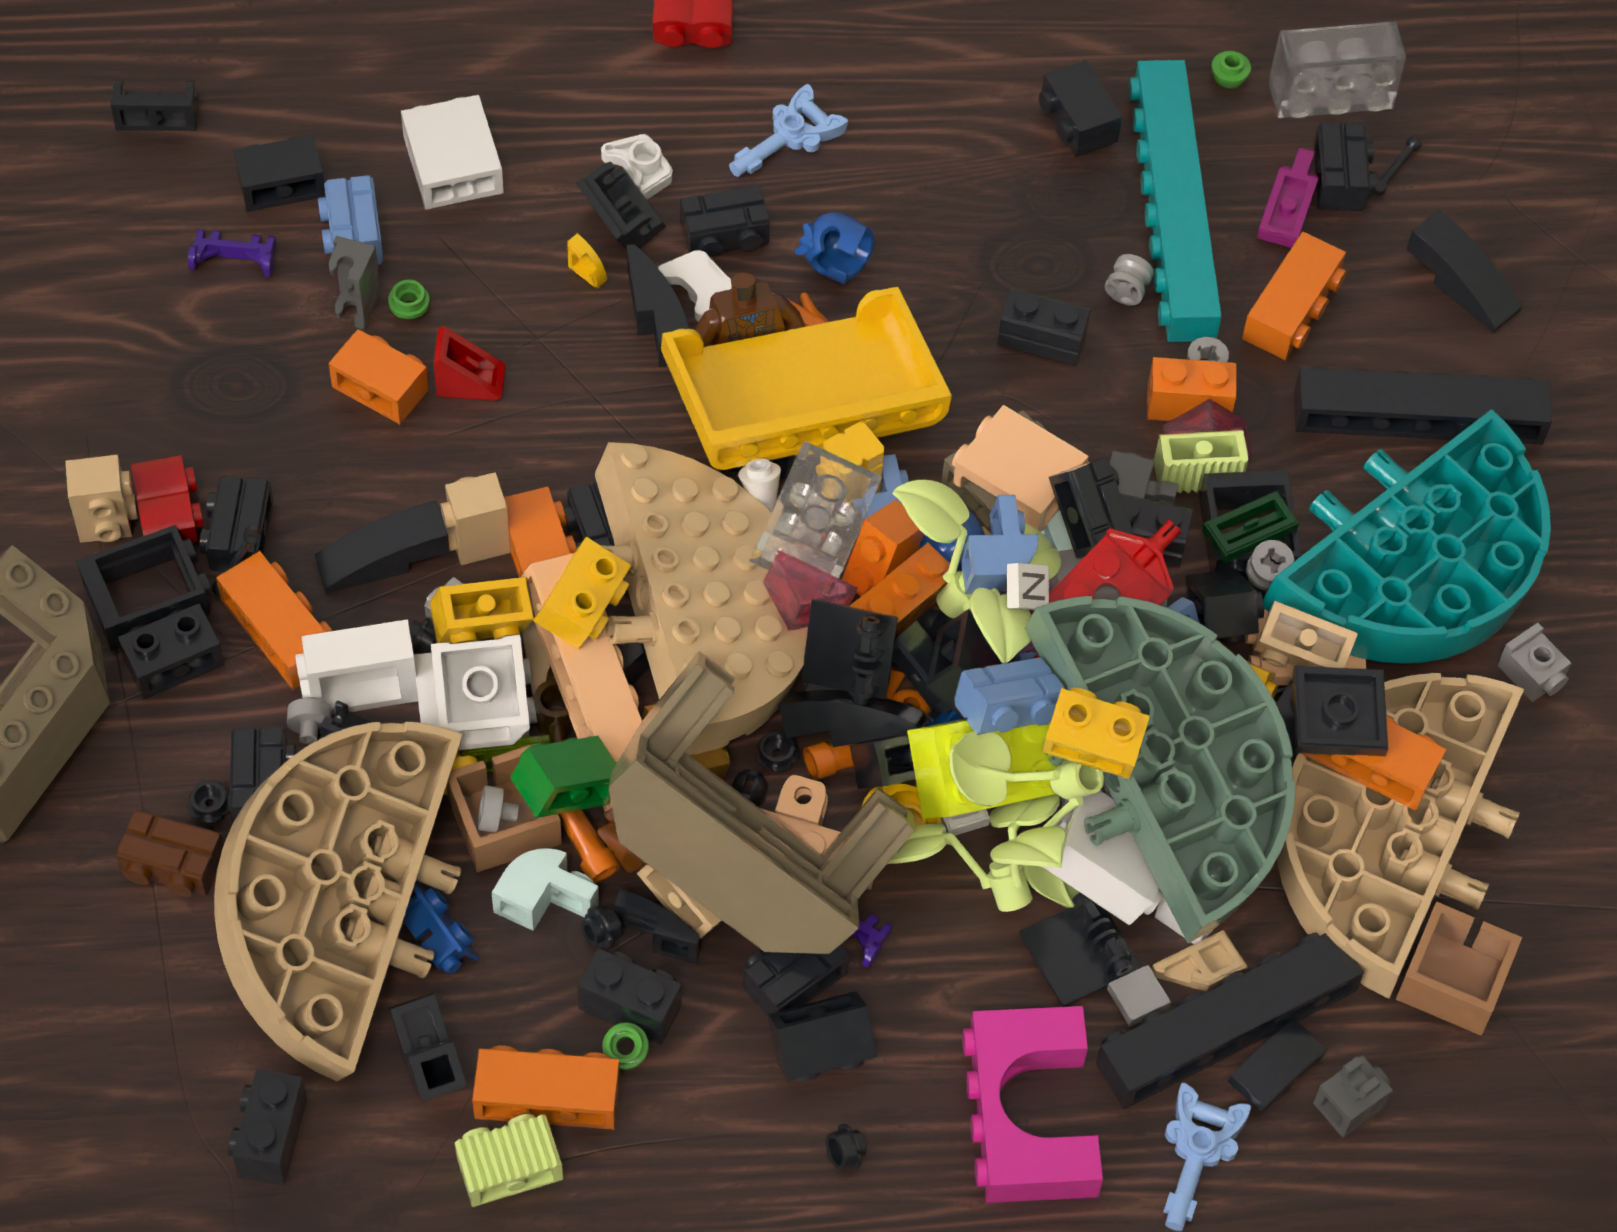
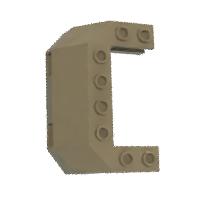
[0,545,110,845]
[609,651,915,954]

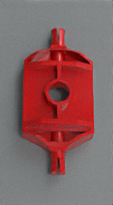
[1034,519,1182,658]

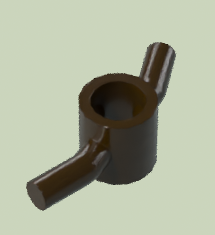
[534,666,574,744]

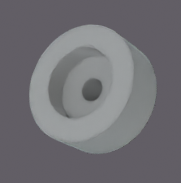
[287,698,332,744]
[477,785,519,833]

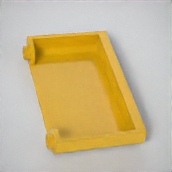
[661,287,952,470]

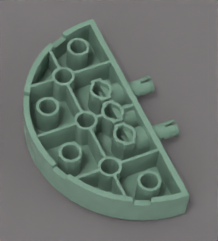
[1025,596,1296,943]

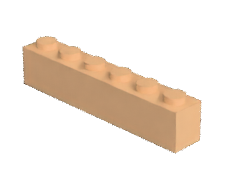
[520,553,642,812]

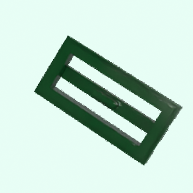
[1202,491,1299,563]

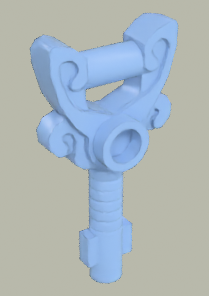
[729,84,848,177]
[1163,1083,1251,1231]

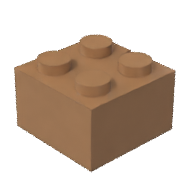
[446,745,562,873]
[1396,902,1522,1036]

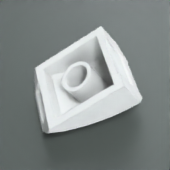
[431,635,530,750]

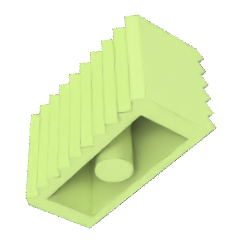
[1154,430,1249,494]
[455,1114,563,1207]

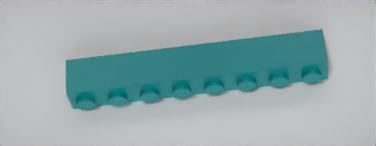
[1128,60,1221,342]

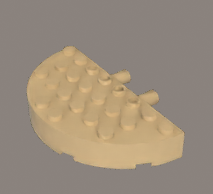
[595,442,815,755]
[1277,673,1524,999]
[214,722,463,1081]

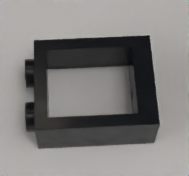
[1199,470,1302,581]
[76,525,213,651]

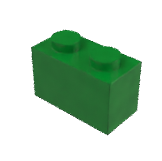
[510,735,616,818]

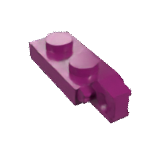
[1257,148,1318,248]

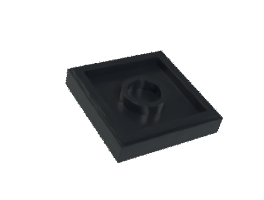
[1292,666,1388,756]

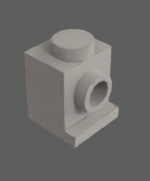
[1498,623,1571,702]

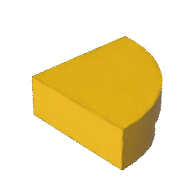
[567,233,607,289]

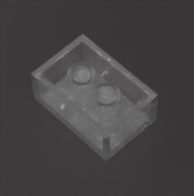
[1269,21,1406,118]
[749,441,882,598]

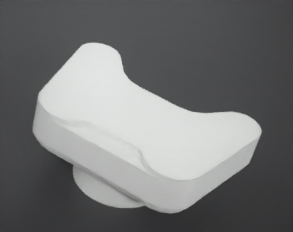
[601,134,673,199]
[658,250,731,322]

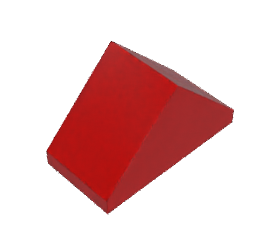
[434,326,506,401]

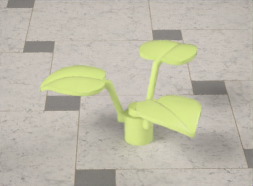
[892,480,1061,664]
[949,730,1104,908]
[887,794,1067,912]

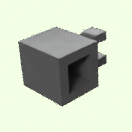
[1110,451,1179,505]
[1313,1055,1393,1138]

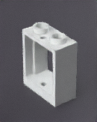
[295,619,418,715]

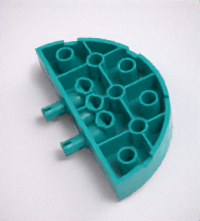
[1263,409,1551,663]

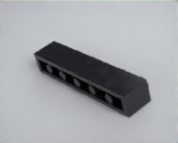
[1294,366,1552,445]
[1096,932,1364,1110]

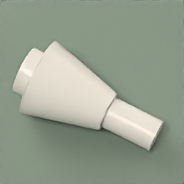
[738,458,781,516]

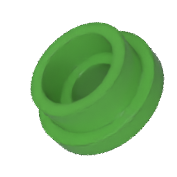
[1211,51,1251,88]
[388,280,430,319]
[602,1023,649,1070]

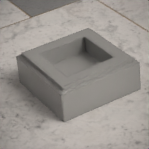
[1107,965,1171,1027]

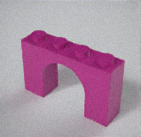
[962,1006,1103,1203]

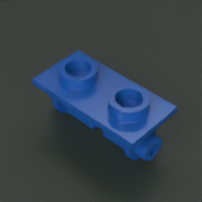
[403,883,480,975]

